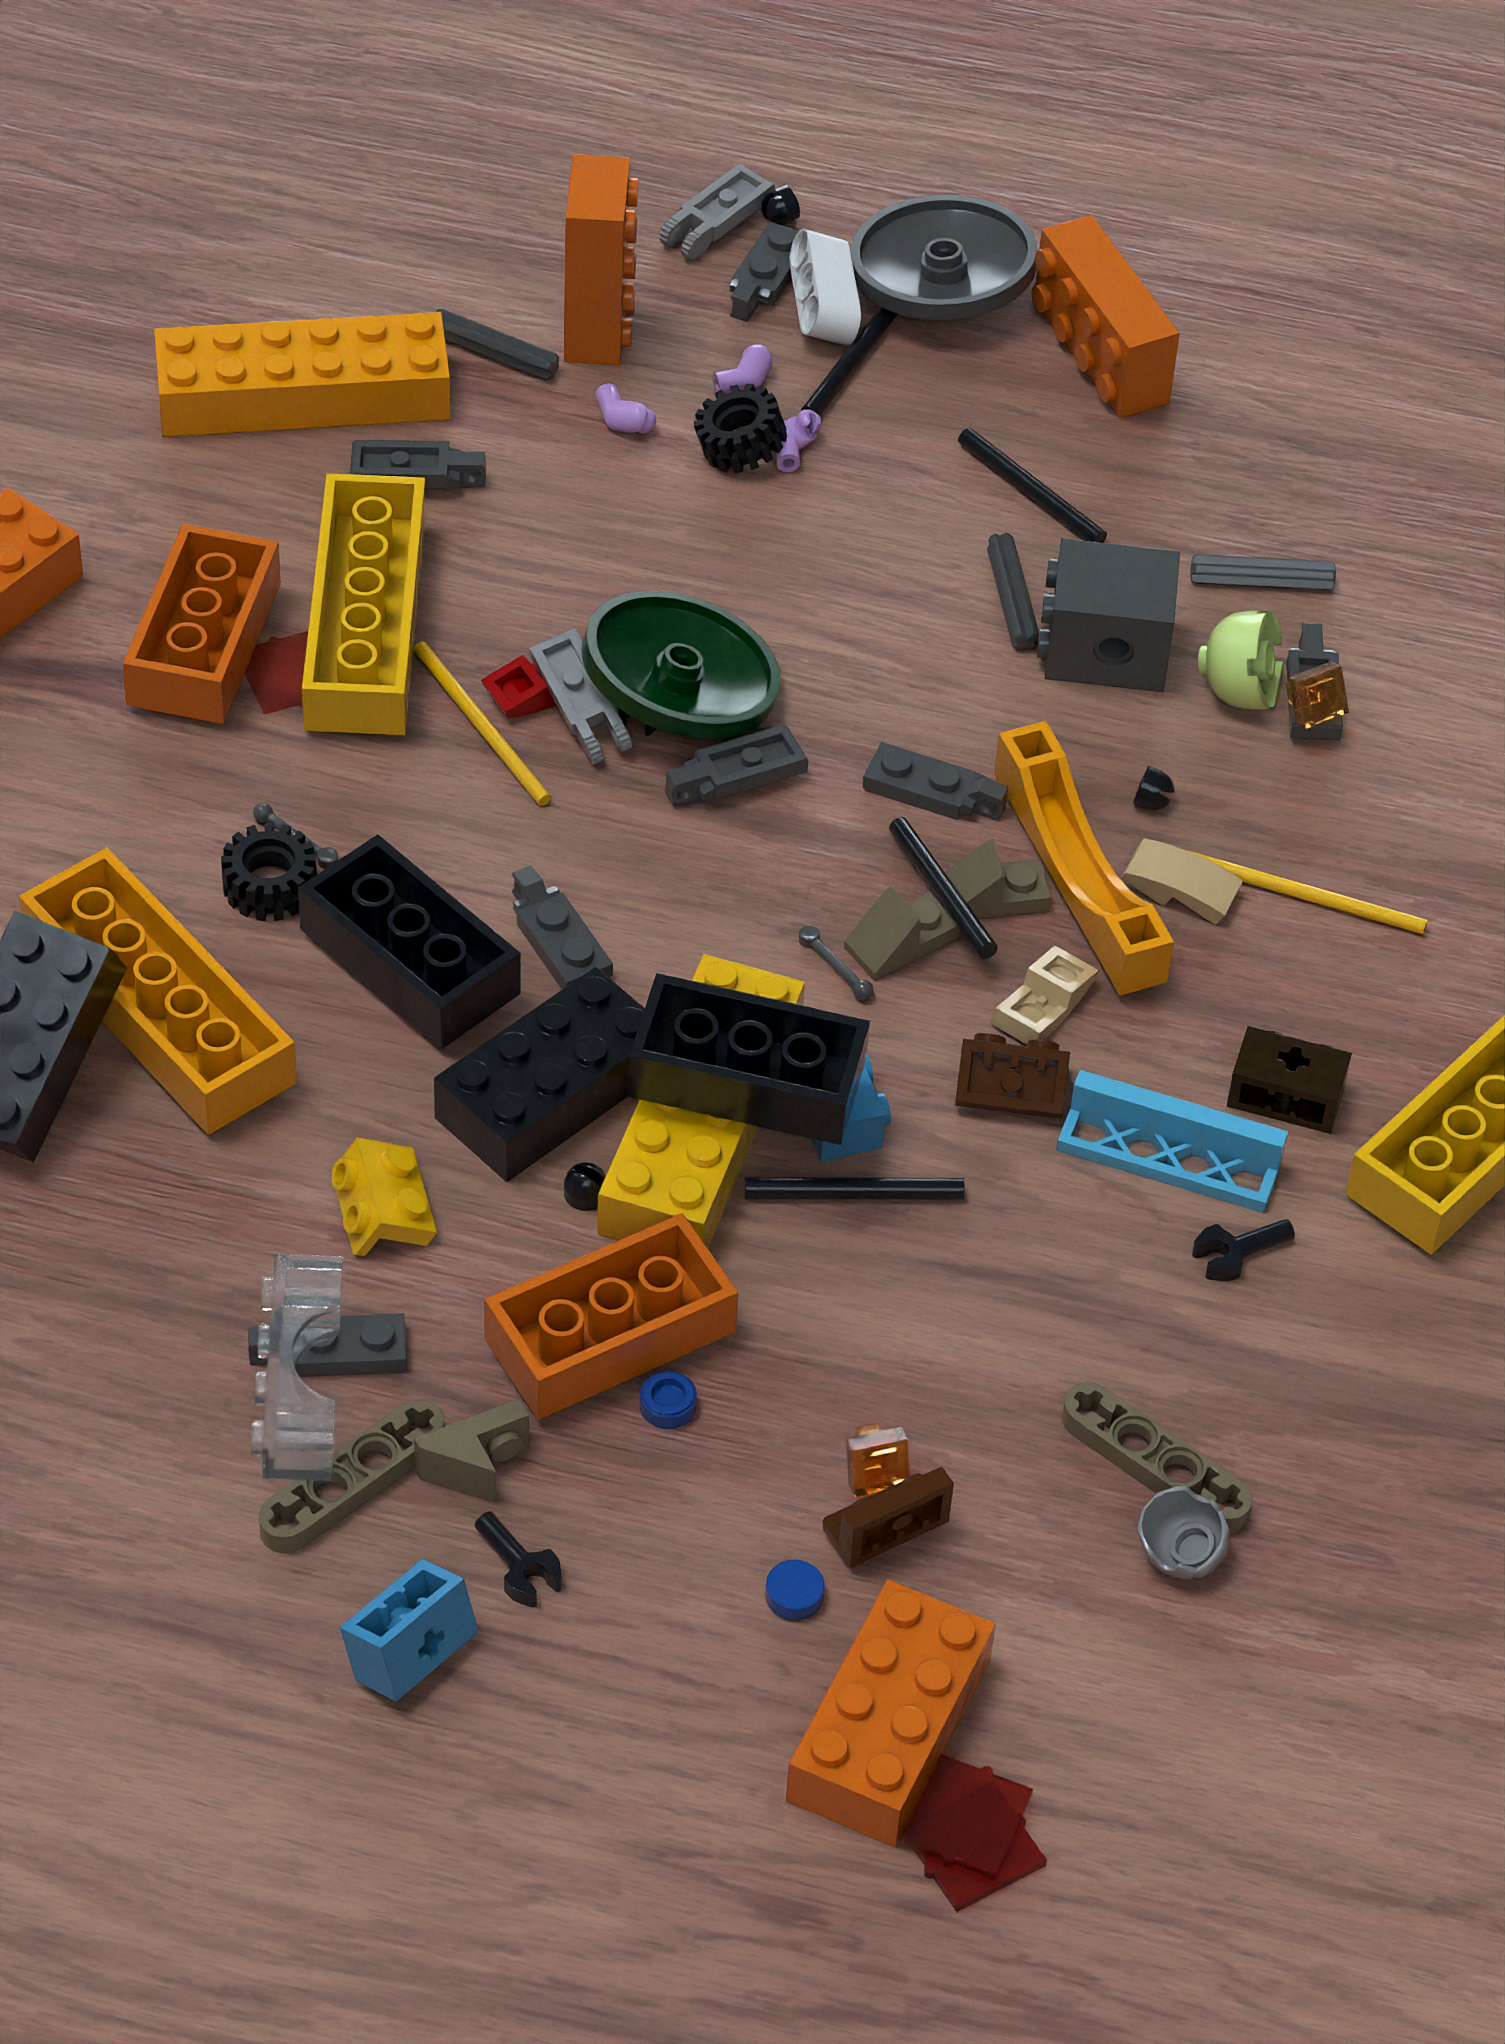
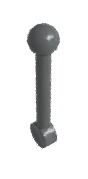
[253,803,338,869]
[799,926,874,1001]

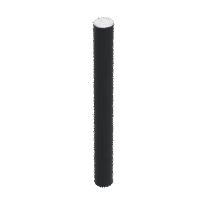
[801,306,898,416]
[958,427,1107,543]
[889,817,998,959]
[745,1177,965,1200]

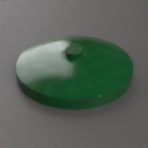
[581,590,781,739]

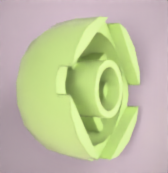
[1198,611,1283,710]

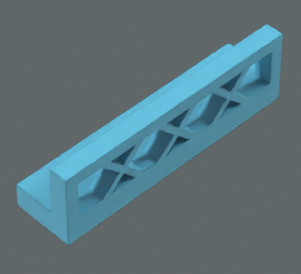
[1056,1070,1288,1213]

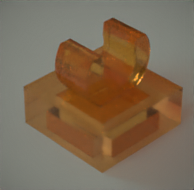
[1285,661,1349,729]
[846,1422,910,1497]

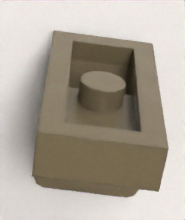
[945,839,1051,919]
[844,887,960,981]
[414,1398,529,1502]

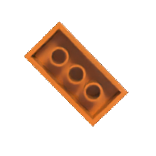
[564,154,639,365]
[1031,215,1180,419]
[0,487,83,639]
[122,523,281,724]
[484,1213,738,1420]
[785,1579,996,1848]

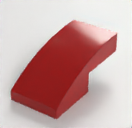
[481,654,556,718]

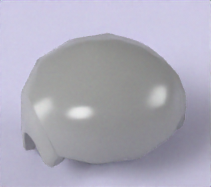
[1137,1486,1231,1580]

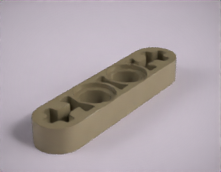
[1062,1382,1252,1534]
[259,1399,445,1553]

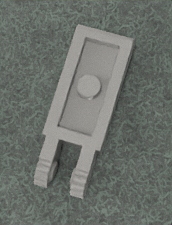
[658,164,775,260]
[529,628,633,765]

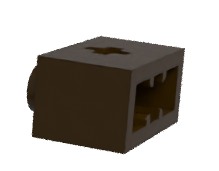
[1226,1026,1352,1134]

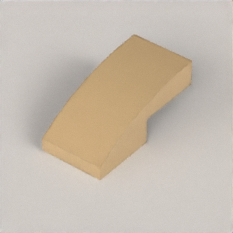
[1121,838,1243,925]
[991,946,1099,1044]

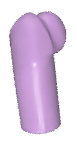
[713,344,772,395]
[595,383,656,434]
[775,410,822,472]

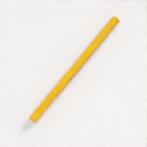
[413,641,551,807]
[1189,851,1428,935]

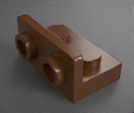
[955,1033,1070,1119]
[822,1466,954,1568]

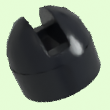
[761,184,800,225]
[1133,765,1175,810]
[564,1162,606,1211]

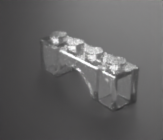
[251,1254,343,1481]

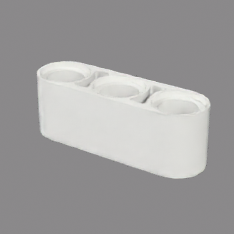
[789,228,861,346]

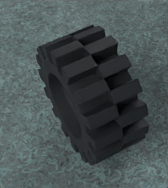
[694,384,787,473]
[221,823,317,921]

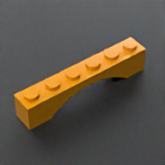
[994,721,1174,996]

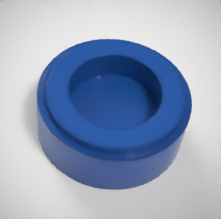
[640,1371,697,1429]
[765,1560,825,1620]

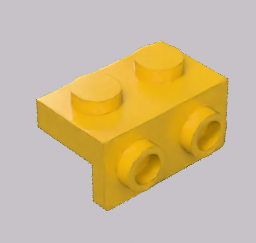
[331,1137,437,1256]

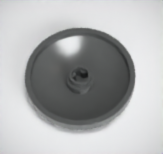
[851,195,1037,320]

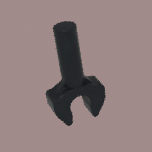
[1192,1219,1295,1281]
[474,1511,561,1607]

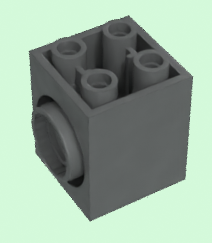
[1037,538,1180,692]

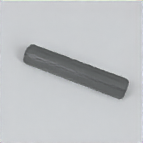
[436,309,559,380]
[987,533,1039,651]
[1190,554,1336,590]

